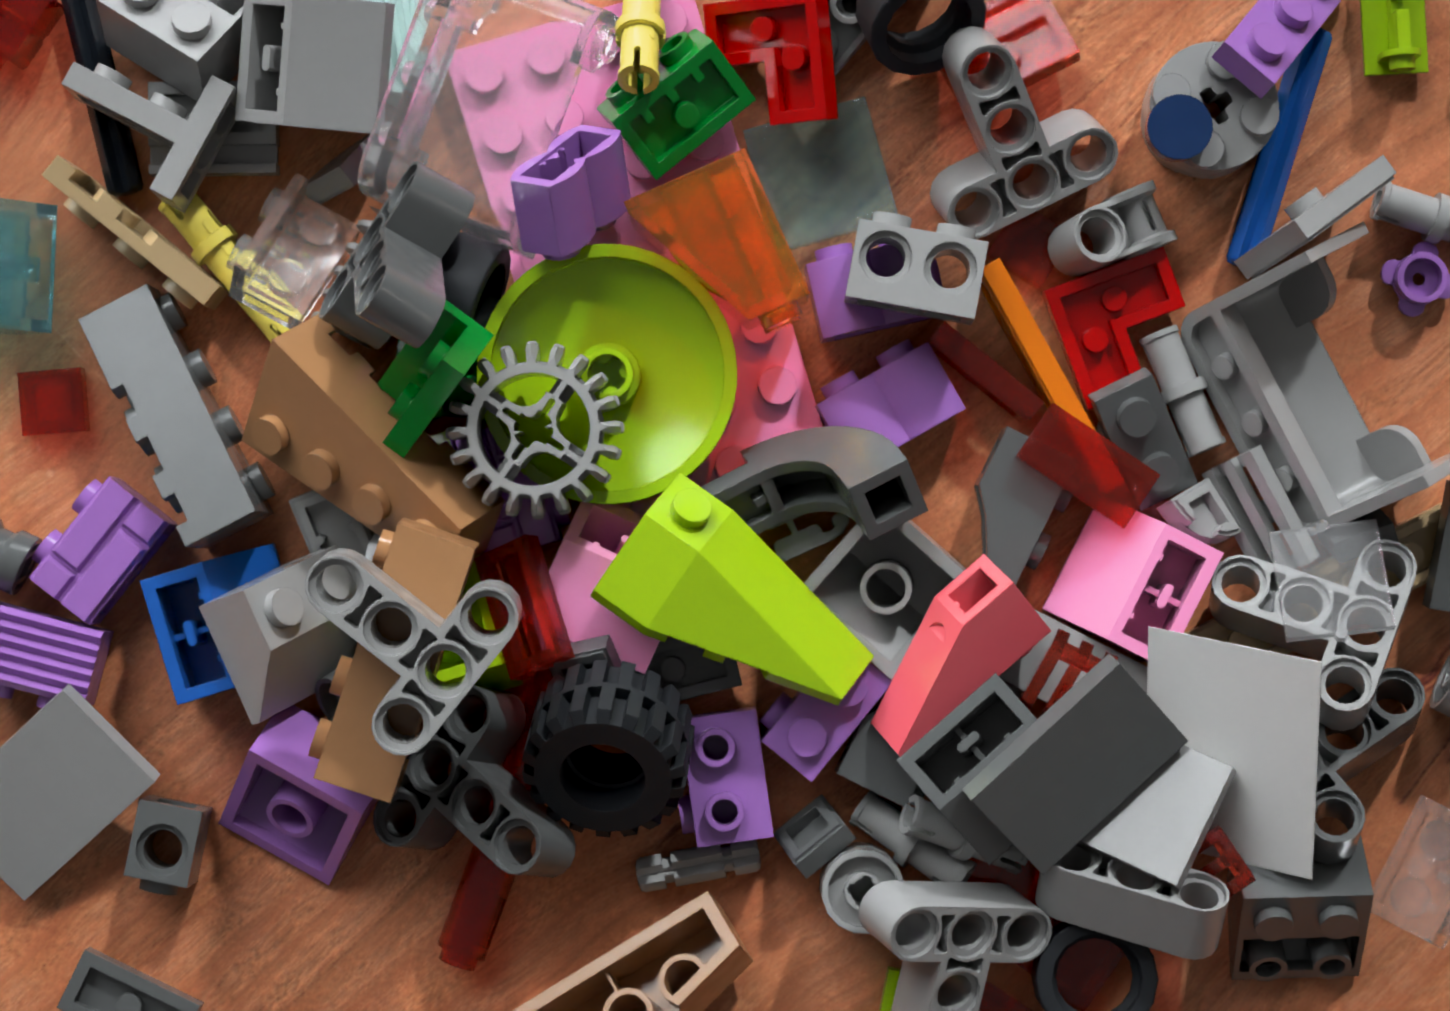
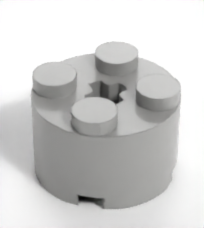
[1140,41,1280,179]

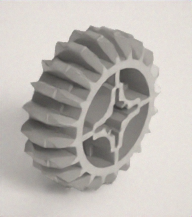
[446,341,625,520]

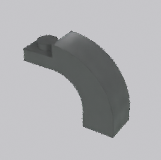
[701,426,928,541]

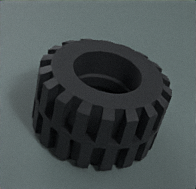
[522,660,695,837]

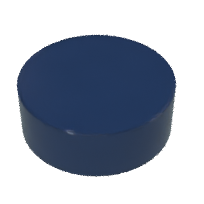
[1145,94,1213,162]

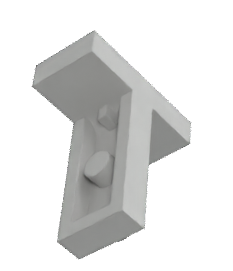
[61,62,237,213]

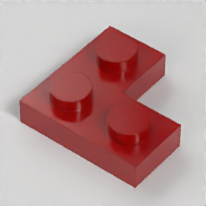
[703,0,839,126]
[1042,246,1186,411]

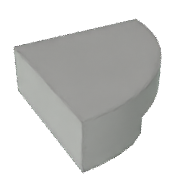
[300,134,385,205]
[1157,477,1242,544]

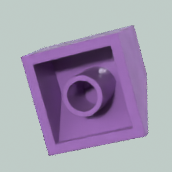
[218,705,378,885]

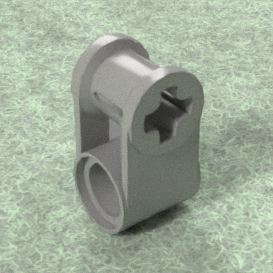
[1047,180,1178,277]

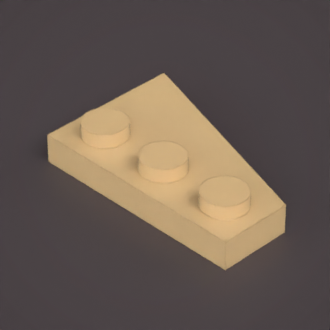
[41,155,229,310]

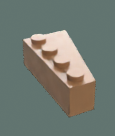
[241,314,505,557]
[308,517,479,803]
[512,891,753,1011]

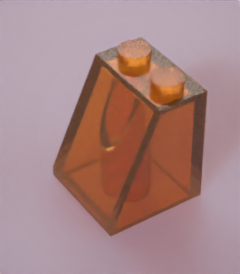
[624,148,810,335]

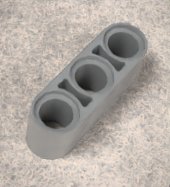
[1035,843,1230,960]

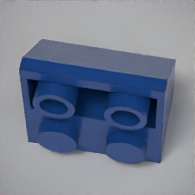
[140,543,281,705]

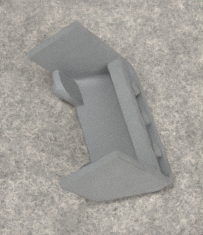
[1181,221,1450,538]

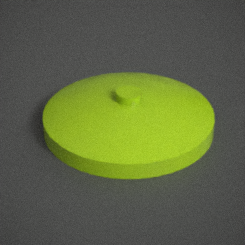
[477,244,737,505]

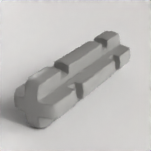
[635,840,761,892]

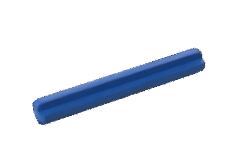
[1226,28,1332,267]

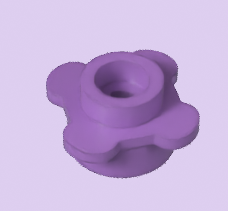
[1380,242,1450,317]

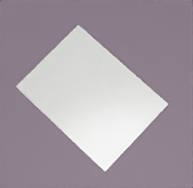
[1147,626,1322,880]

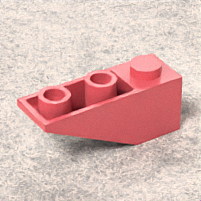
[870,554,1051,757]

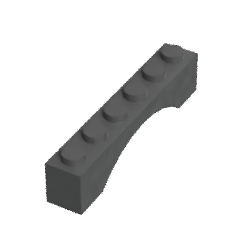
[834,426,1079,806]

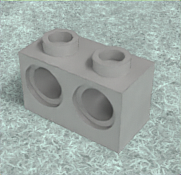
[844,211,989,325]

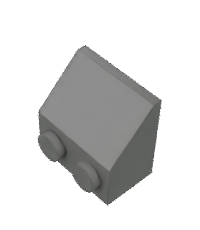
[804,520,966,680]
[199,544,357,725]

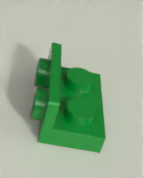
[597,29,756,180]
[378,300,494,458]

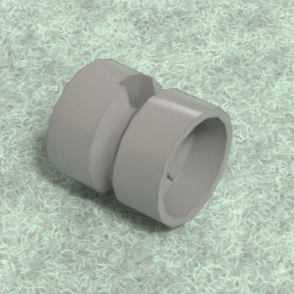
[819,842,904,934]

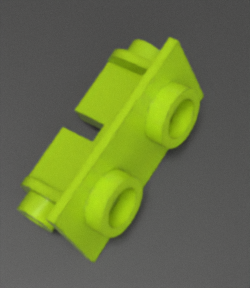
[1360,0,1429,76]

